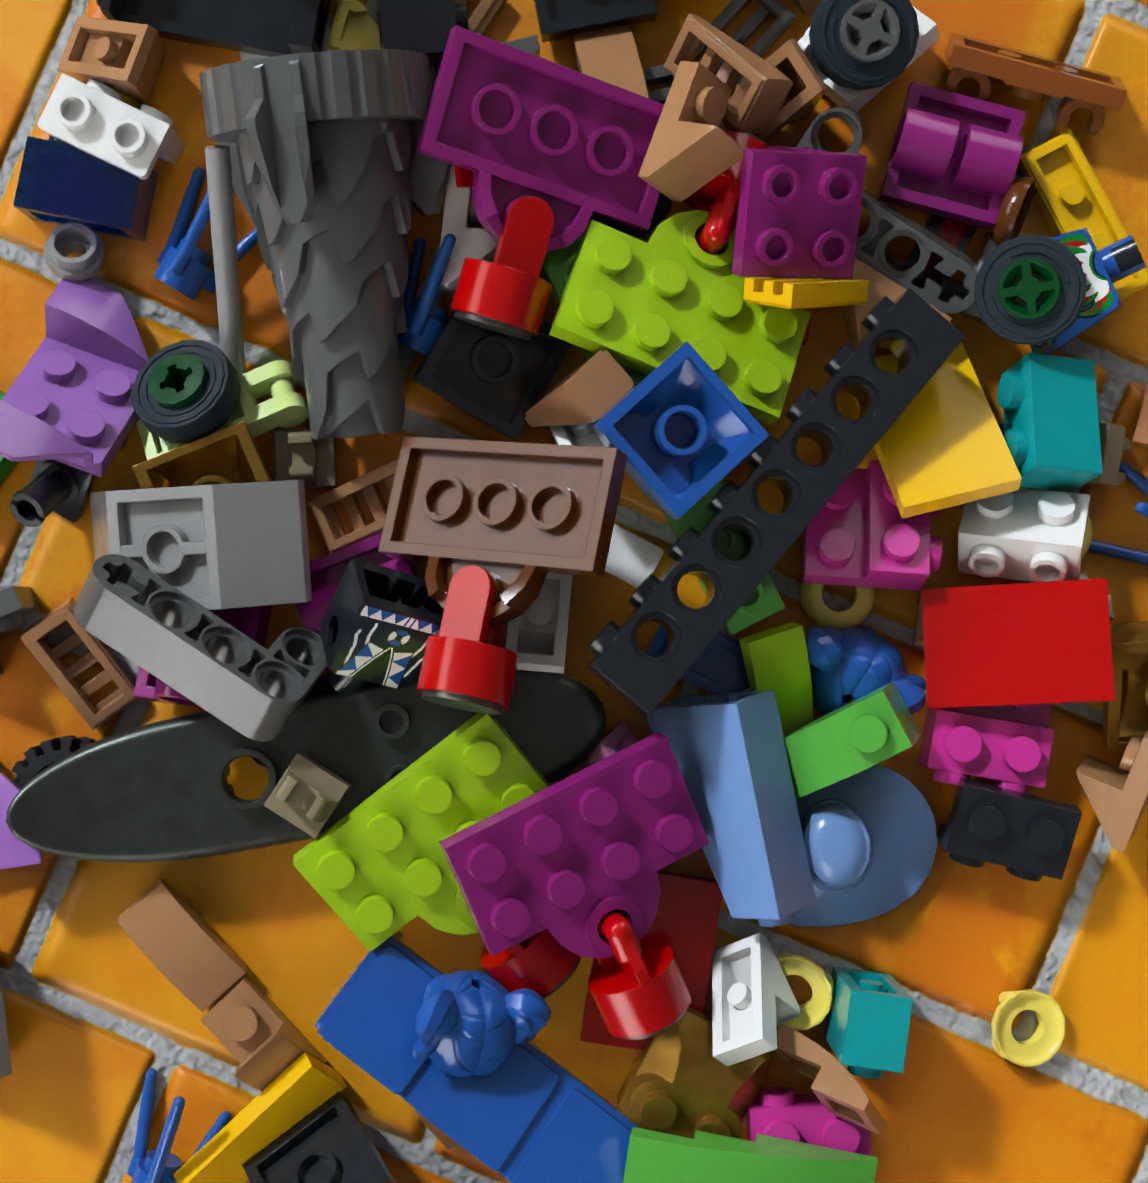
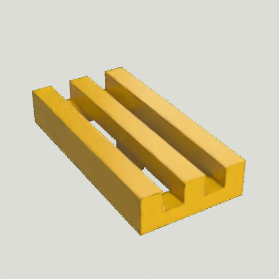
[743,277,869,309]

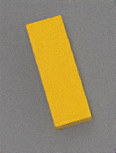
[1018,129,1148,301]
[174,1052,347,1183]

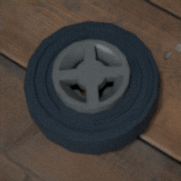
[809,0,919,91]

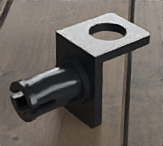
[9,436,128,527]

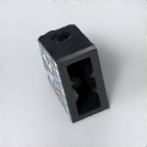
[320,558,444,696]

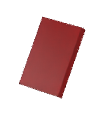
[921,578,1115,709]
[580,871,722,1051]

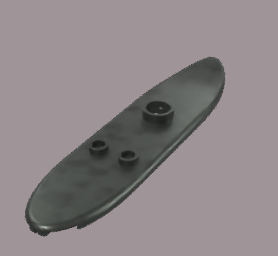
[6,670,606,863]

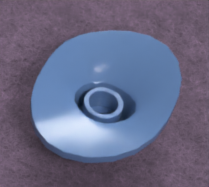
[789,765,938,927]

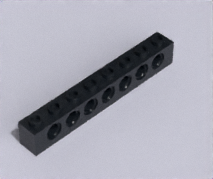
[586,288,965,715]

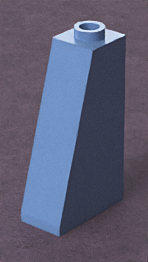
[646,689,816,927]

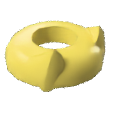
[799,582,875,630]
[776,952,835,1031]
[991,989,1065,1067]

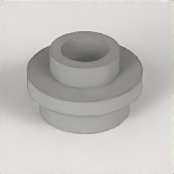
[44,223,105,281]

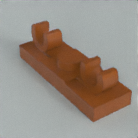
[945,32,1128,135]

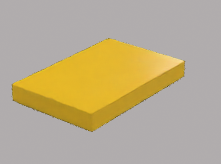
[854,341,1022,519]

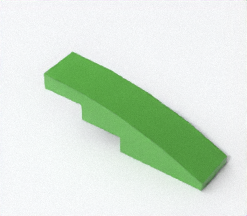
[623,1127,878,1183]

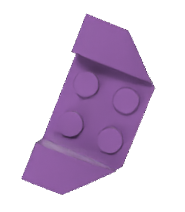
[0,278,148,478]

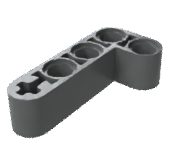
[797,106,979,313]
[73,554,327,742]

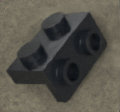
[937,778,1082,881]

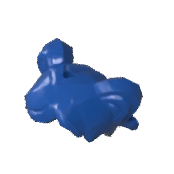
[805,626,926,716]
[413,970,552,1077]

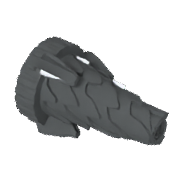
[199,49,451,440]

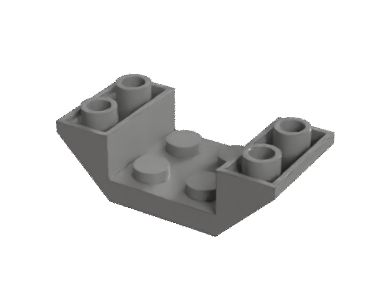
[90,480,312,610]

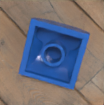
[592,341,769,519]

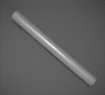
[205,145,246,376]

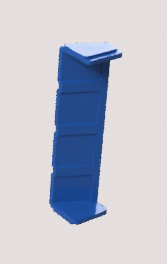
[314,931,638,1183]

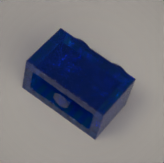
[13,135,158,242]

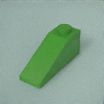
[783,681,922,799]

